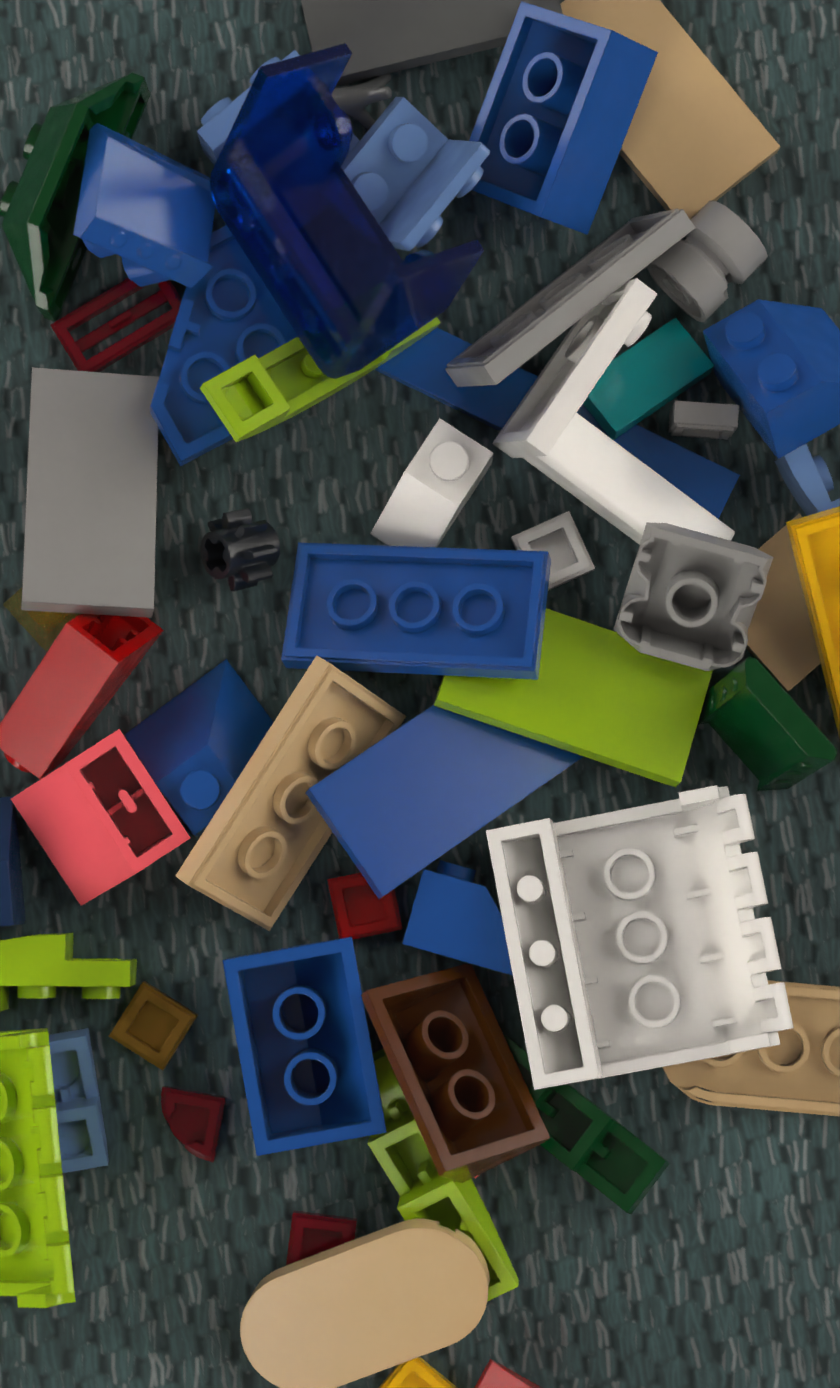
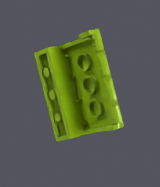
[0,1028,76,1308]

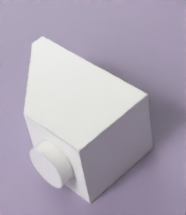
[370,418,494,547]

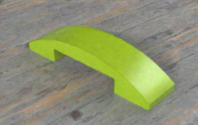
[200,271,441,442]

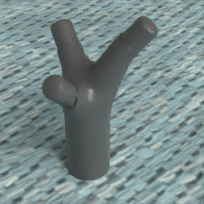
[302,73,392,131]

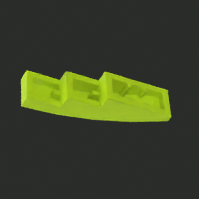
[367,1048,519,1302]

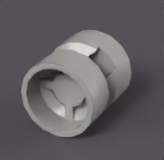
[647,200,768,322]

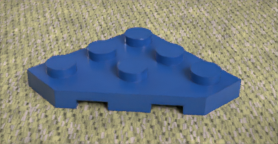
[150,210,320,466]

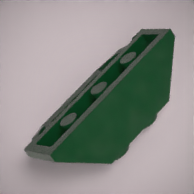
[0,73,151,322]

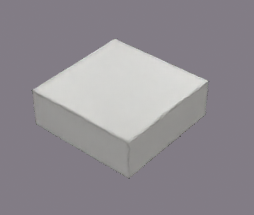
[511,511,595,591]

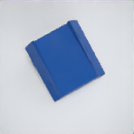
[73,123,225,288]

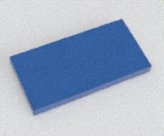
[281,542,551,680]
[305,704,584,899]

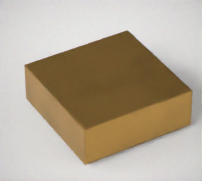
[109,981,198,1071]

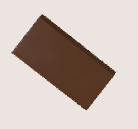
[361,963,550,1183]

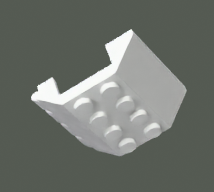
[486,785,794,1090]

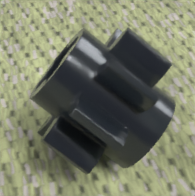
[200,508,280,591]

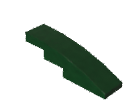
[502,1032,670,1214]

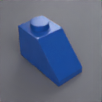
[402,860,513,976]

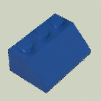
[469,1,658,235]
[223,937,387,1156]

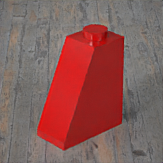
[0,614,164,779]

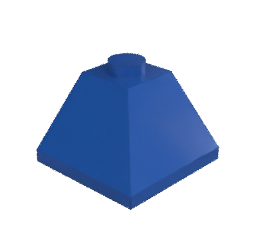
[125,659,273,836]

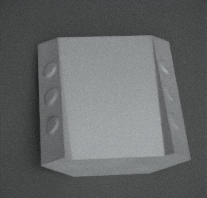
[613,522,773,671]

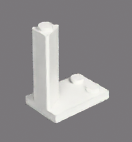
[492,278,735,545]

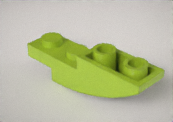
[0,933,137,1012]

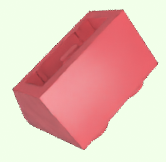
[11,729,190,906]

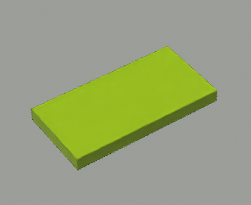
[434,608,713,788]

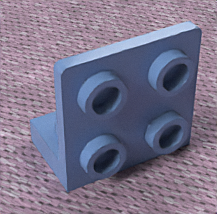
[317,97,490,251]

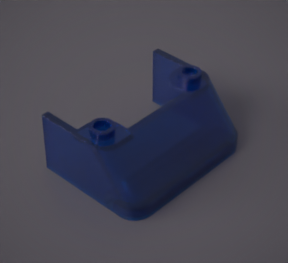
[210,43,484,379]

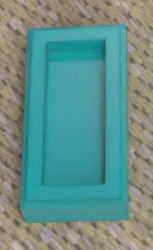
[583,317,714,440]

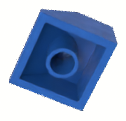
[703,299,840,459]

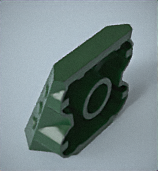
[698,656,837,791]

